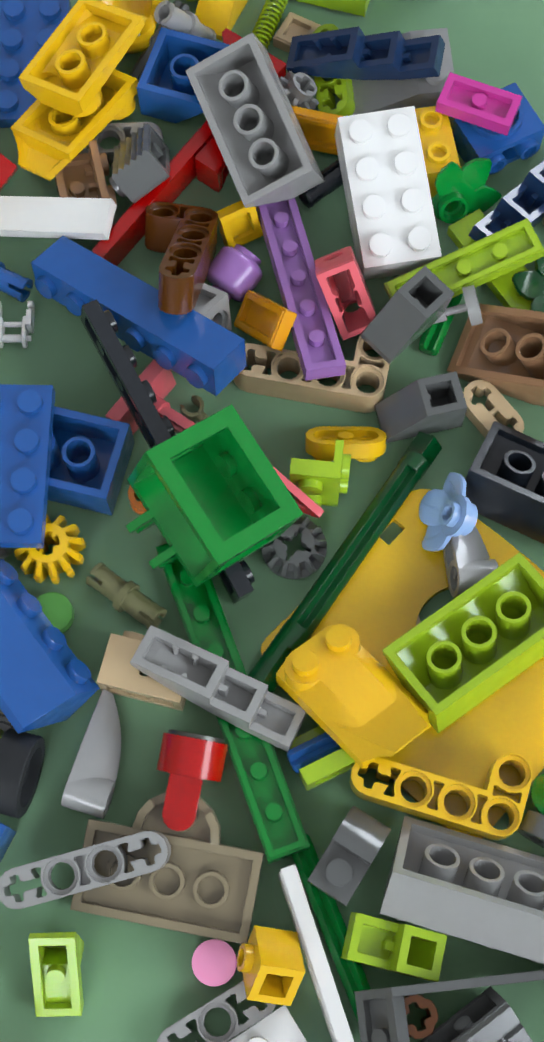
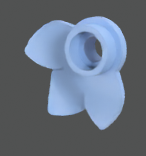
[419,472,478,552]

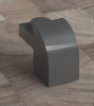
[307,805,392,907]

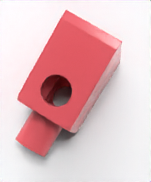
[314,246,377,341]

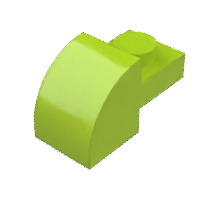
[341,912,447,982]

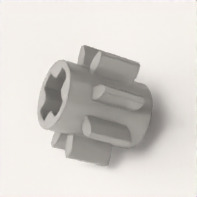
[279,71,319,110]

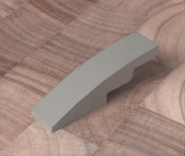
[130,625,307,752]

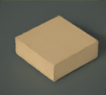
[273,12,321,53]

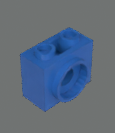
[449,83,544,175]

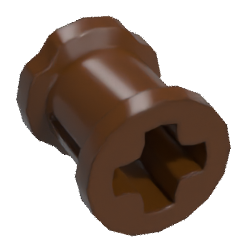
[404,994,438,1039]

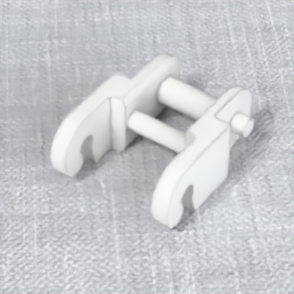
[0,301,35,348]

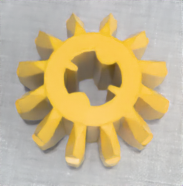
[14,514,86,585]

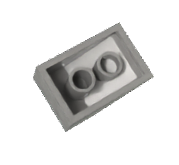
[339,28,454,115]

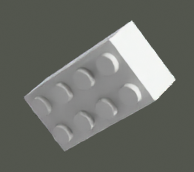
[334,106,442,280]

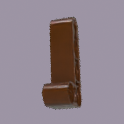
[145,202,218,315]

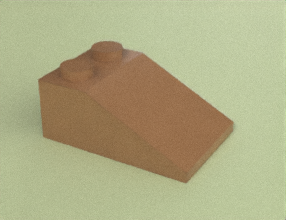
[447,303,544,407]

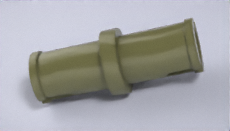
[86,562,167,630]

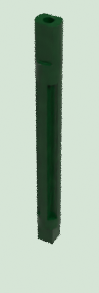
[248,432,442,693]

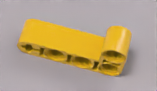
[350,752,533,841]

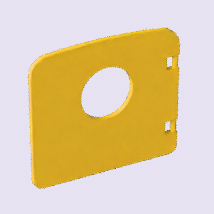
[261,488,544,839]

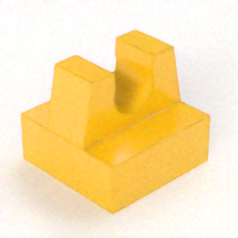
[216,200,264,248]

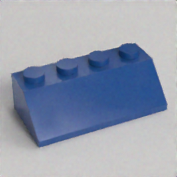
[0,559,99,734]

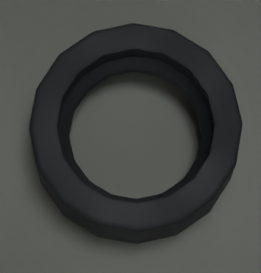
[0,728,45,819]

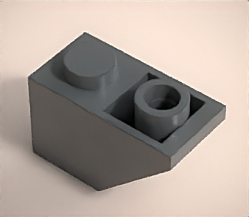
[360,266,455,364]
[375,371,467,443]

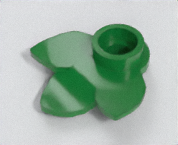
[432,158,502,224]

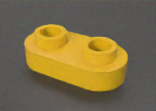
[305,426,386,462]

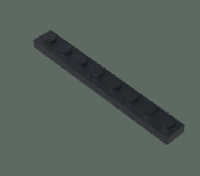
[81,299,255,604]

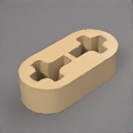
[463,380,524,438]

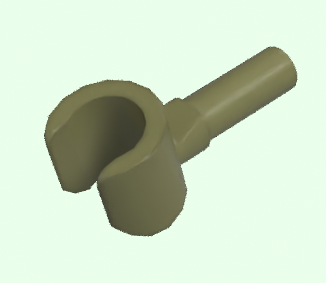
[180,395,209,423]

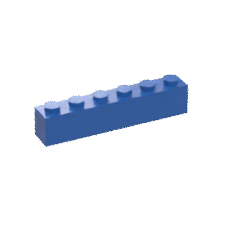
[31,236,247,396]

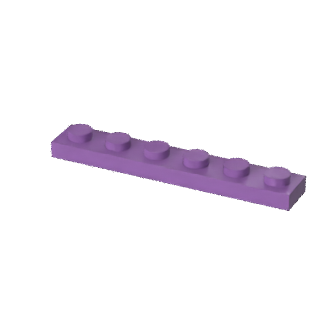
[255,198,346,381]

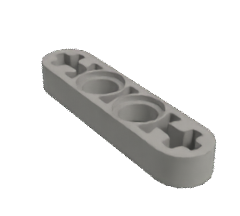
[0,830,171,909]

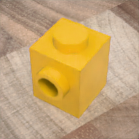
[237,925,305,1006]

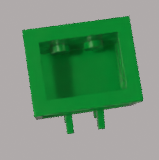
[126,404,303,587]

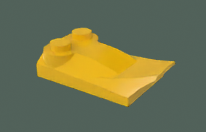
[18,0,147,117]
[11,69,138,181]
[276,624,431,769]

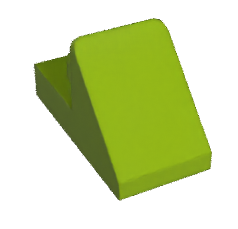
[28,932,84,1017]

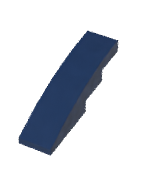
[286,26,445,80]
[469,160,544,241]

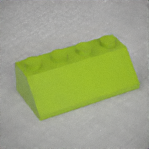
[382,552,544,733]

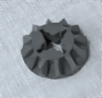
[261,516,327,579]

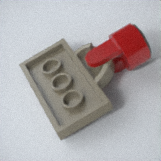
[70,729,264,944]

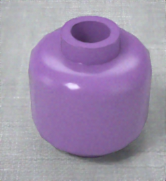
[206,244,263,302]

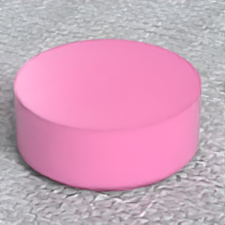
[192,939,237,987]

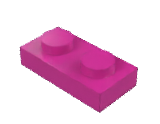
[435,72,522,136]

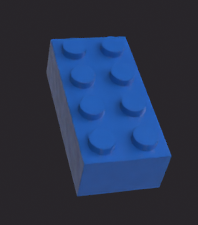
[47,406,135,515]

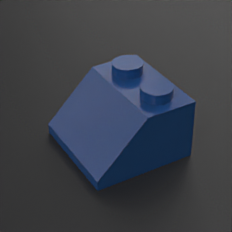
[137,27,229,124]

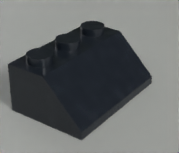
[465,421,544,544]

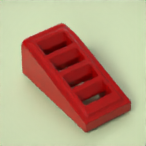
[195,136,229,192]

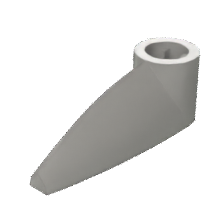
[441,489,499,597]
[61,689,121,819]

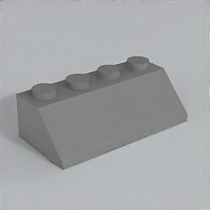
[185,32,325,208]
[380,816,544,964]

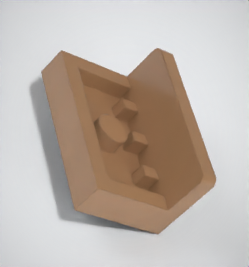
[54,140,117,208]

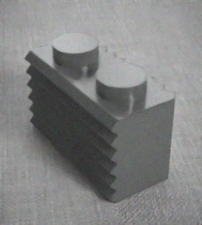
[109,123,170,204]

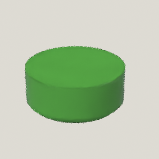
[37,592,75,633]

